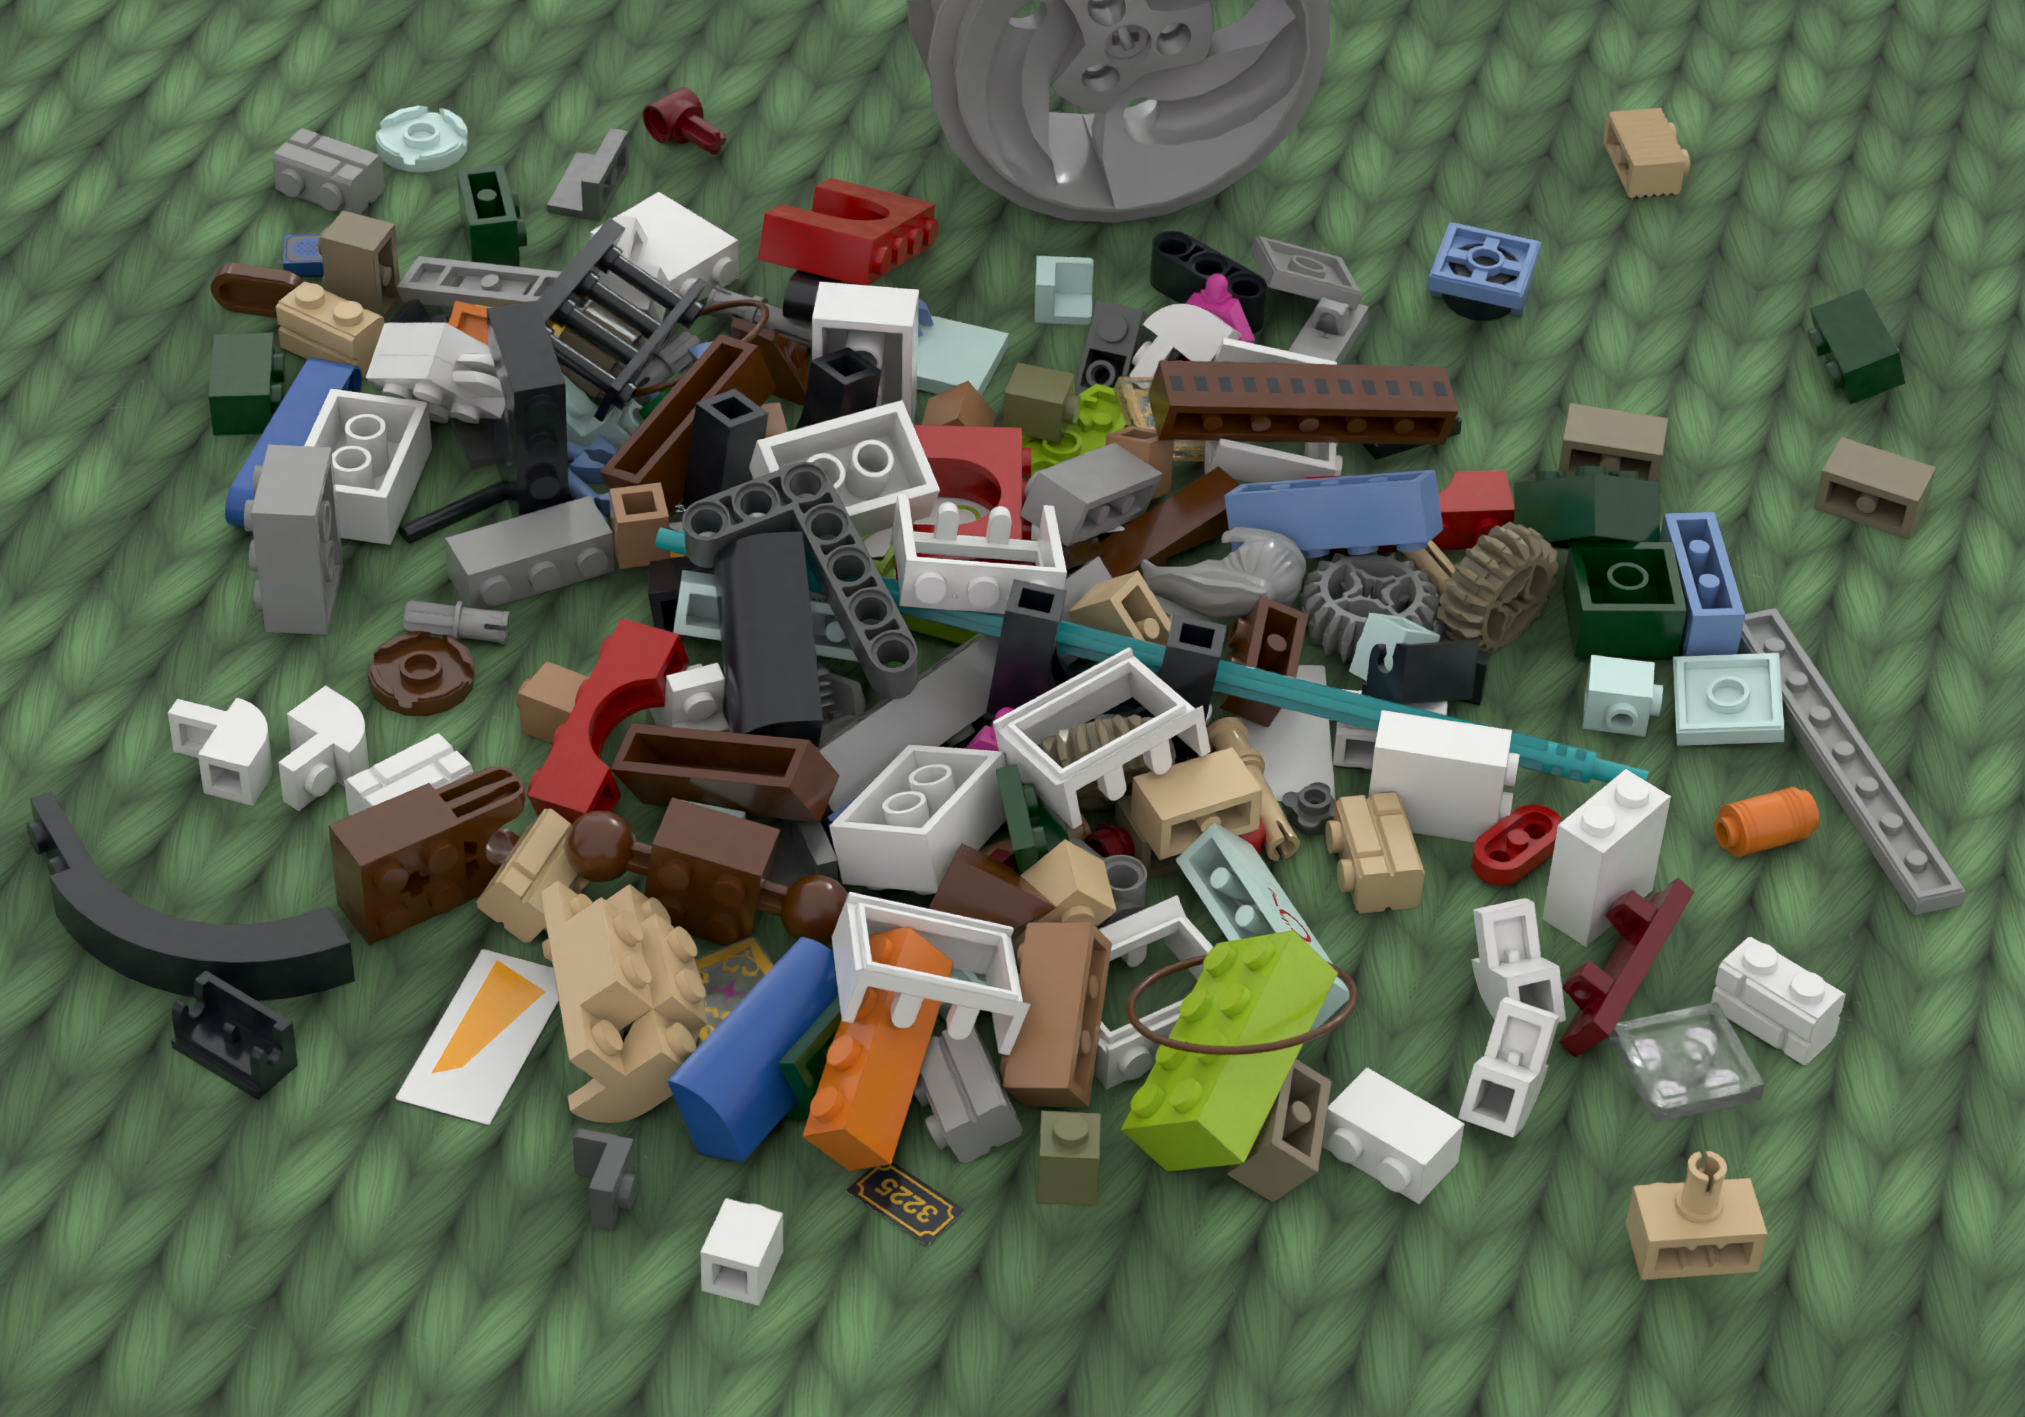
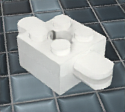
[366,323,506,424]

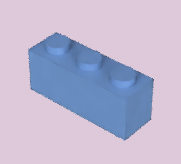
[1660,512,1745,656]

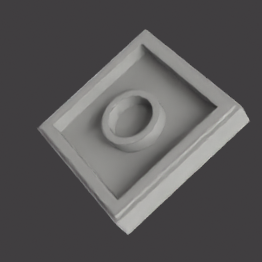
[1250,236,1362,310]

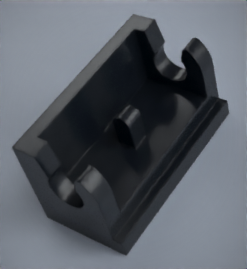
[1361,639,1479,704]
[171,971,298,1100]

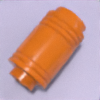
[1714,787,1819,858]

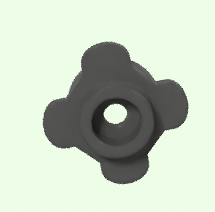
[1282,782,1336,835]

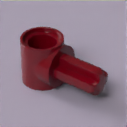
[642,87,726,155]

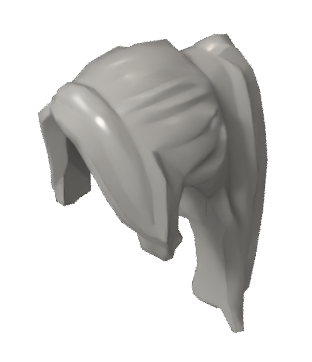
[1140,527,1306,620]

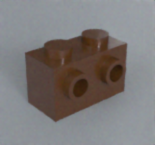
[1220,595,1308,727]

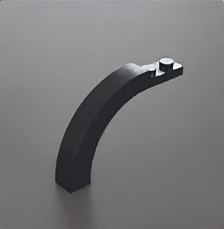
[26,791,355,1001]

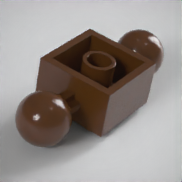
[565,797,848,951]

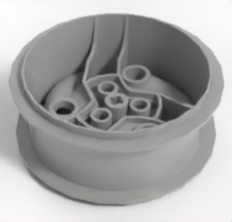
[907,0,1330,223]

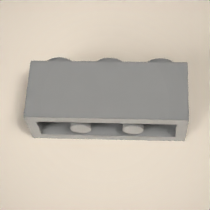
[1020,443,1163,547]
[445,496,615,610]

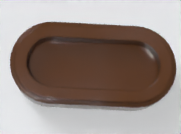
[211,263,304,318]

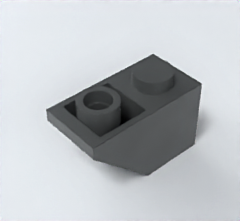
[1074,300,1150,395]

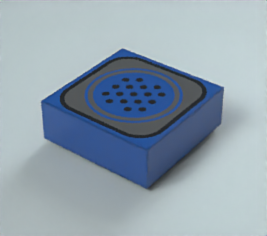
[283,233,324,277]

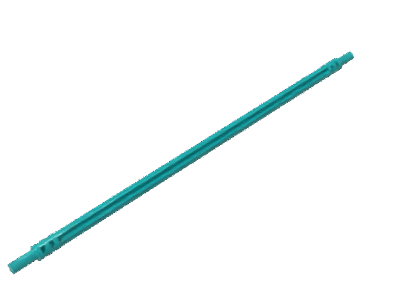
[655,527,1649,784]

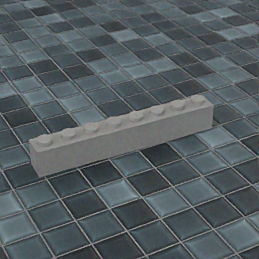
[816,557,1112,824]

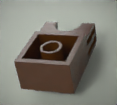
[328,766,525,945]

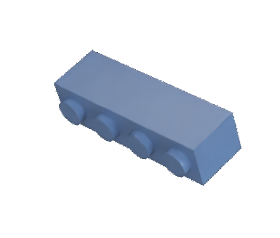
[1224,470,1443,558]

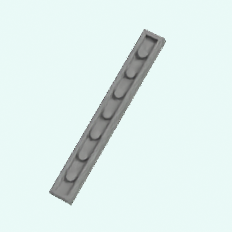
[1738,608,1966,916]

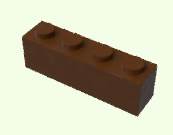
[600,334,777,514]
[611,723,840,823]

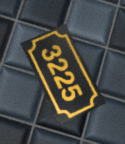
[846,1162,966,1246]

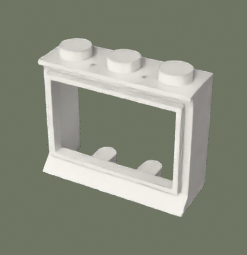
[1204,337,1343,483]
[890,494,1067,614]
[993,647,1211,829]
[832,892,1031,1055]
[1094,895,1213,1089]

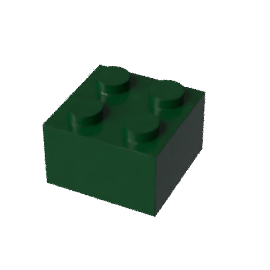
[1514,466,1660,551]
[1562,541,1687,658]

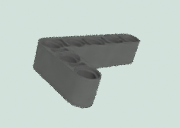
[682,461,918,699]

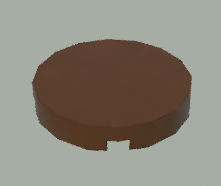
[368,631,475,716]

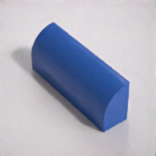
[667,937,838,1162]

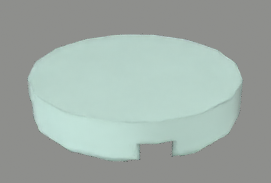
[375,106,468,173]

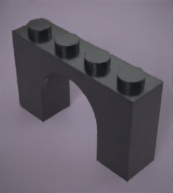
[487,300,569,518]
[682,347,882,508]
[986,579,1227,758]

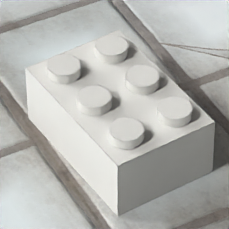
[812,282,919,424]
[304,389,432,545]
[749,400,940,540]
[829,744,1007,895]

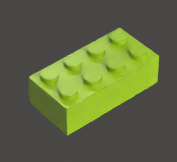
[1121,930,1338,1172]

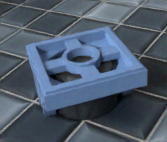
[1427,222,1541,321]

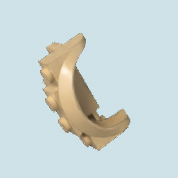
[541,880,708,1123]

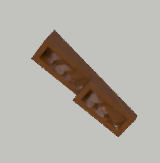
[1067,466,1240,579]

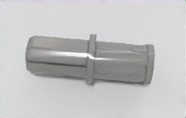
[633,331,700,405]
[403,600,510,645]

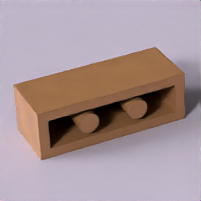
[1000,922,1112,1107]

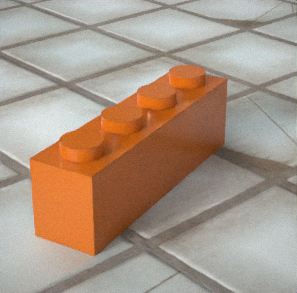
[802,926,954,1171]

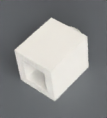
[700,1198,783,1306]

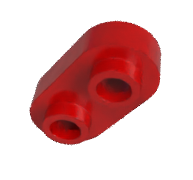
[1471,804,1562,885]

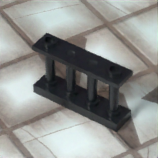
[537,217,707,422]

